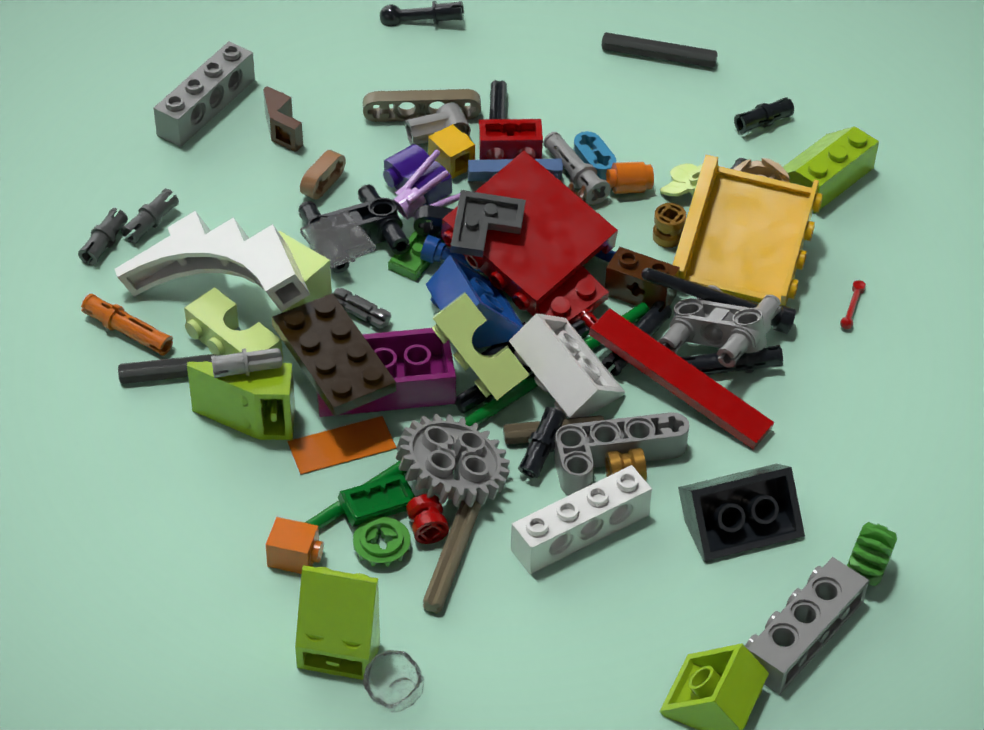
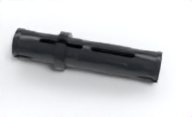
[602,300,672,376]
[681,345,783,375]

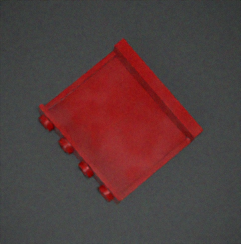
[441,150,618,316]

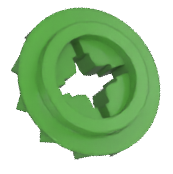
[353,517,411,567]

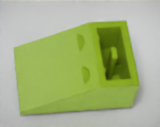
[187,361,295,440]
[295,565,380,681]

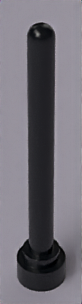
[641,268,796,334]

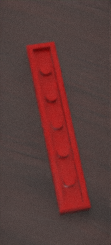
[588,308,775,450]

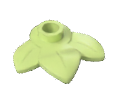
[660,163,703,197]

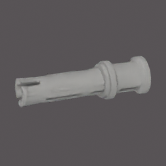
[543,132,611,205]

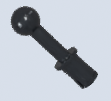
[379,1,464,26]

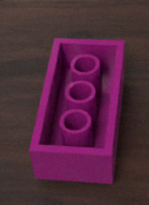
[316,328,456,417]

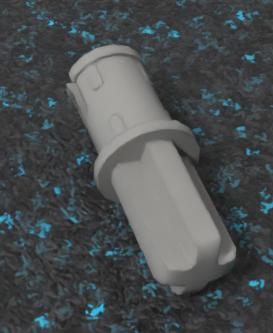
[211,348,283,378]

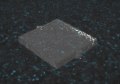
[300,210,376,269]

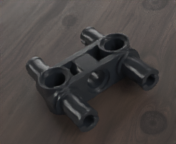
[298,184,410,273]

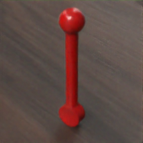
[840,280,866,329]

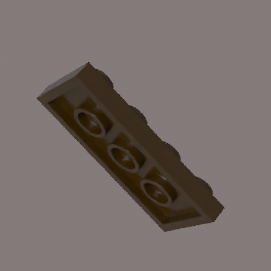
[272,293,397,417]

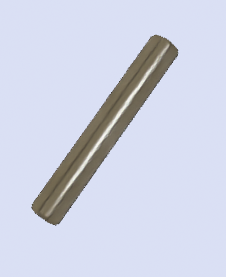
[423,500,481,613]

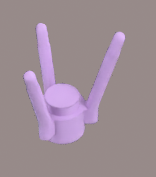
[393,150,460,220]

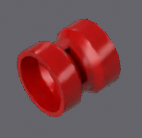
[406,494,449,544]

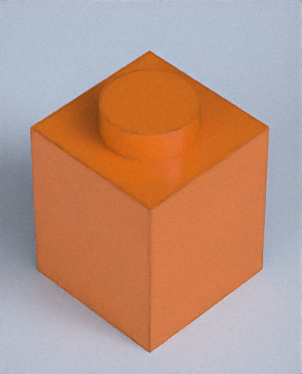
[265,517,324,574]

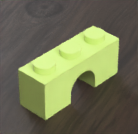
[184,287,283,362]
[431,292,529,400]

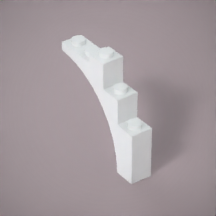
[114,211,310,312]

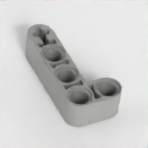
[554,412,689,496]

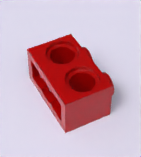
[479,119,543,160]

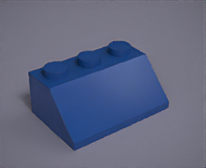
[426,255,524,348]

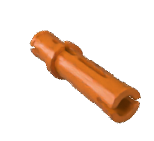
[81,294,173,356]

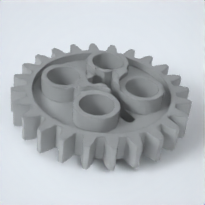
[396,414,510,507]

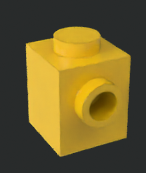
[428,124,475,179]

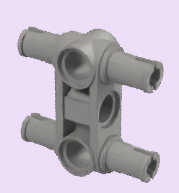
[658,285,782,367]

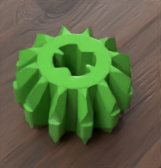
[847,522,897,587]

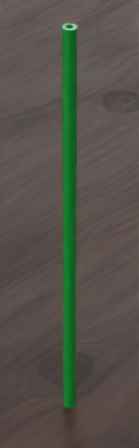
[305,302,649,530]

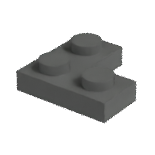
[450,190,526,257]

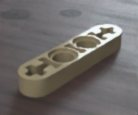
[362,89,481,122]

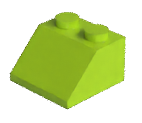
[659,643,769,730]

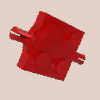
[538,266,609,329]

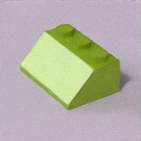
[783,126,879,213]

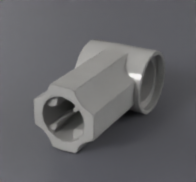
[405,103,471,145]

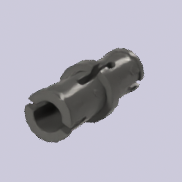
[121,188,179,244]
[78,208,128,265]

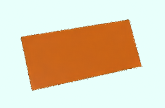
[287,416,396,474]

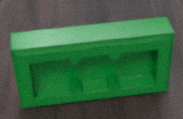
[337,473,415,527]

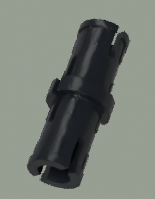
[734,97,794,133]
[518,407,566,478]

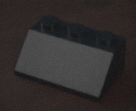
[678,463,805,561]

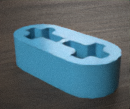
[573,131,616,180]

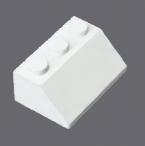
[509,313,626,418]

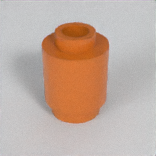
[606,162,654,194]

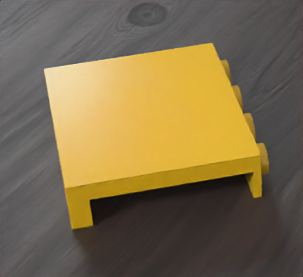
[672,155,823,306]

